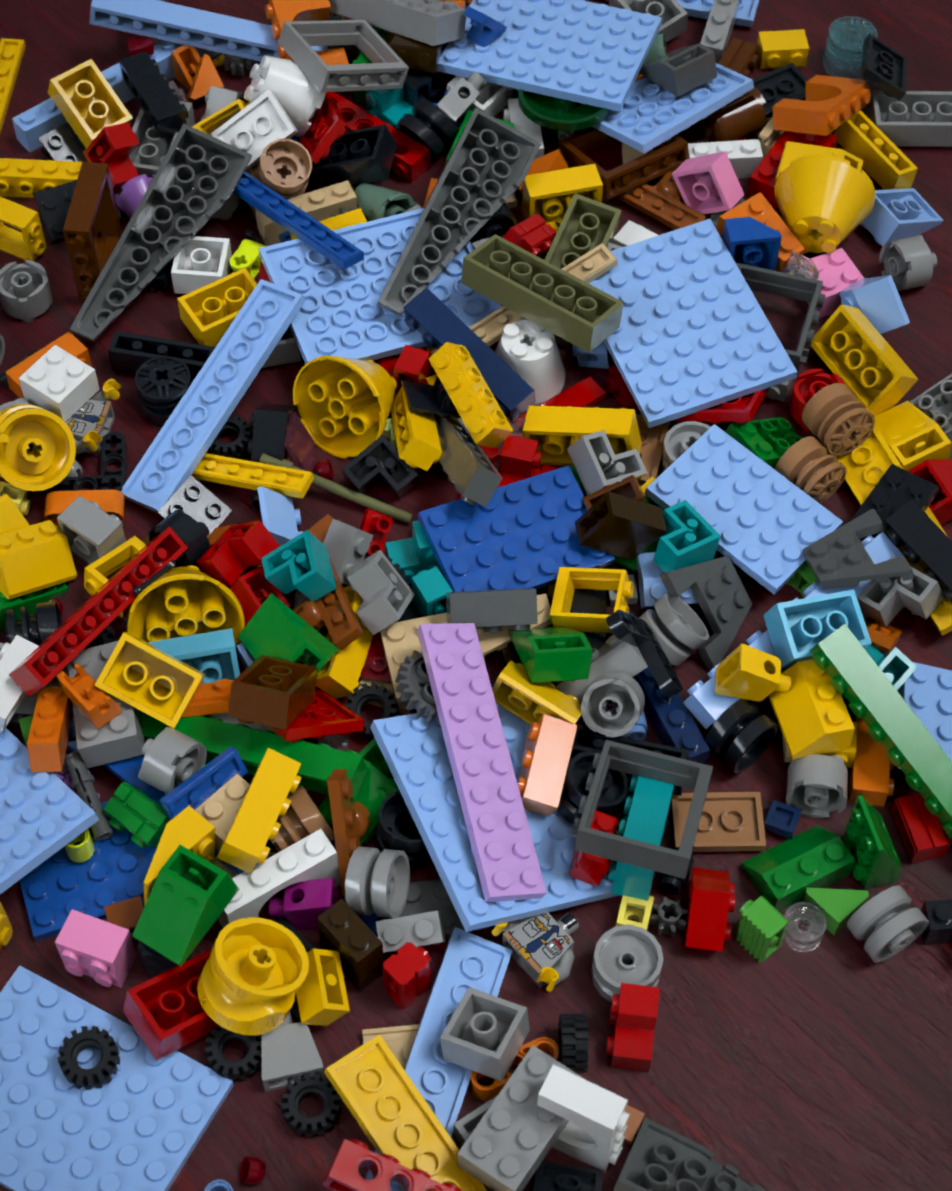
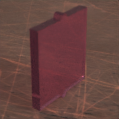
[284,412,315,472]

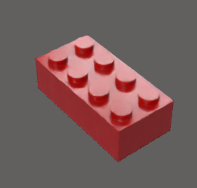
[746,131,838,213]

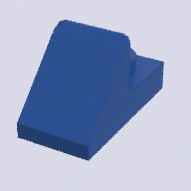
[463,6,507,47]

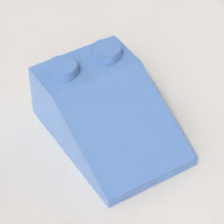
[860,188,944,246]

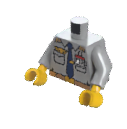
[65,379,121,457]
[492,913,579,992]

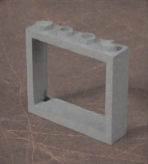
[278,20,409,92]

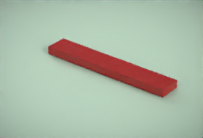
[479,376,606,463]

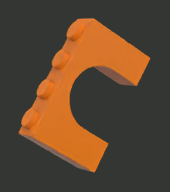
[265,0,349,76]
[773,75,871,136]

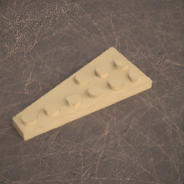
[379,594,552,704]

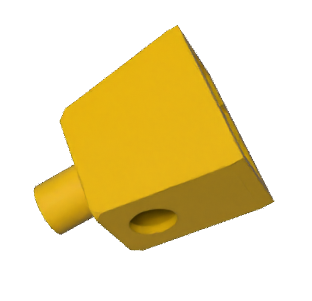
[715,644,791,701]

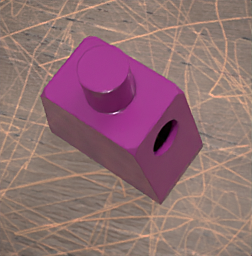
[269,878,344,930]

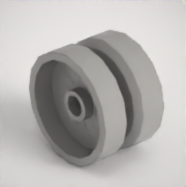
[661,421,711,473]
[639,592,709,666]
[345,847,410,918]
[847,885,929,963]
[591,925,664,1003]

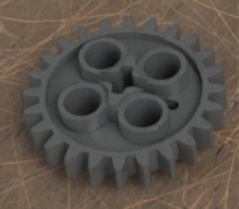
[395,650,441,727]

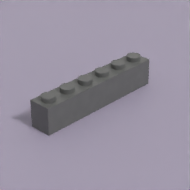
[436,416,503,507]

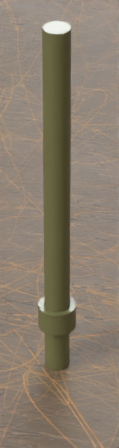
[259,453,413,524]

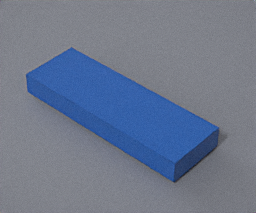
[160,746,248,820]

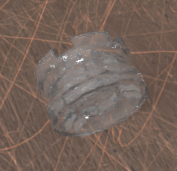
[783,902,827,952]

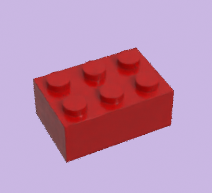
[123,951,220,1060]

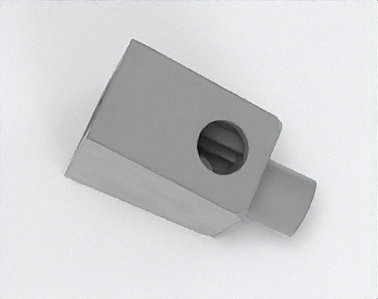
[437,71,485,125]
[261,1011,325,1092]

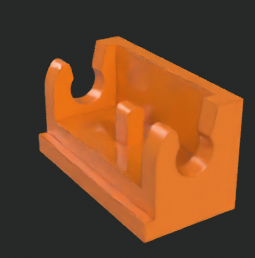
[56,664,123,729]

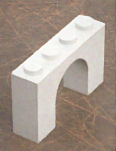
[218,829,340,928]
[537,1064,630,1173]

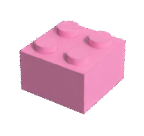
[672,151,744,215]
[796,248,865,318]
[55,909,137,988]

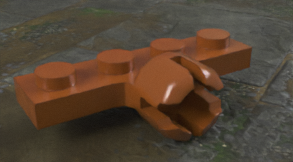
[615,171,706,230]
[292,557,364,650]
[327,769,371,896]

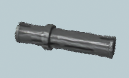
[64,752,114,841]

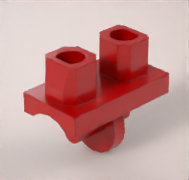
[359,509,393,560]

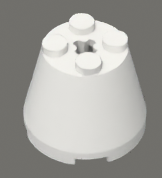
[244,55,326,137]
[495,320,565,411]

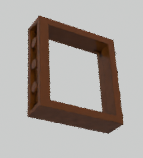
[558,127,689,199]
[63,162,122,300]

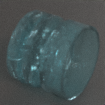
[823,16,878,79]

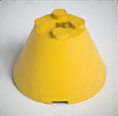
[774,154,875,253]
[293,356,397,459]
[127,565,244,647]

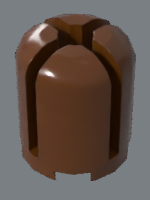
[700,87,770,142]

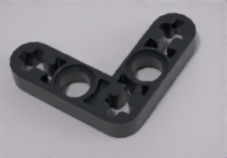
[46,432,127,494]
[606,610,683,698]

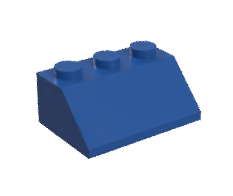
[722,217,782,291]

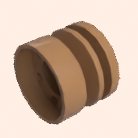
[256,139,312,199]
[802,383,875,456]
[774,436,847,504]
[270,785,335,852]

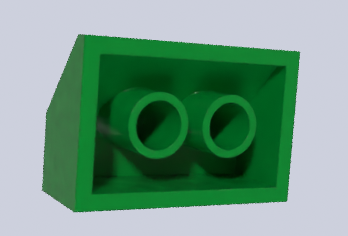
[740,825,856,912]

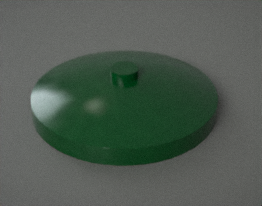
[518,89,612,131]

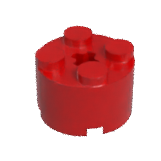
[789,368,845,432]

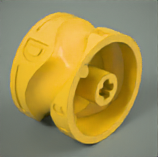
[0,404,76,491]
[197,917,309,1036]

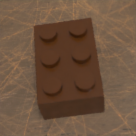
[228,655,318,730]

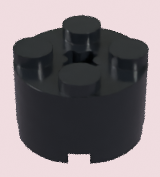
[145,509,210,568]

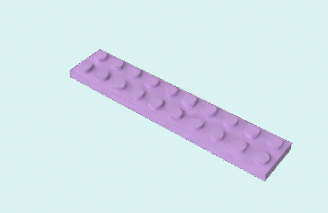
[417,623,547,902]

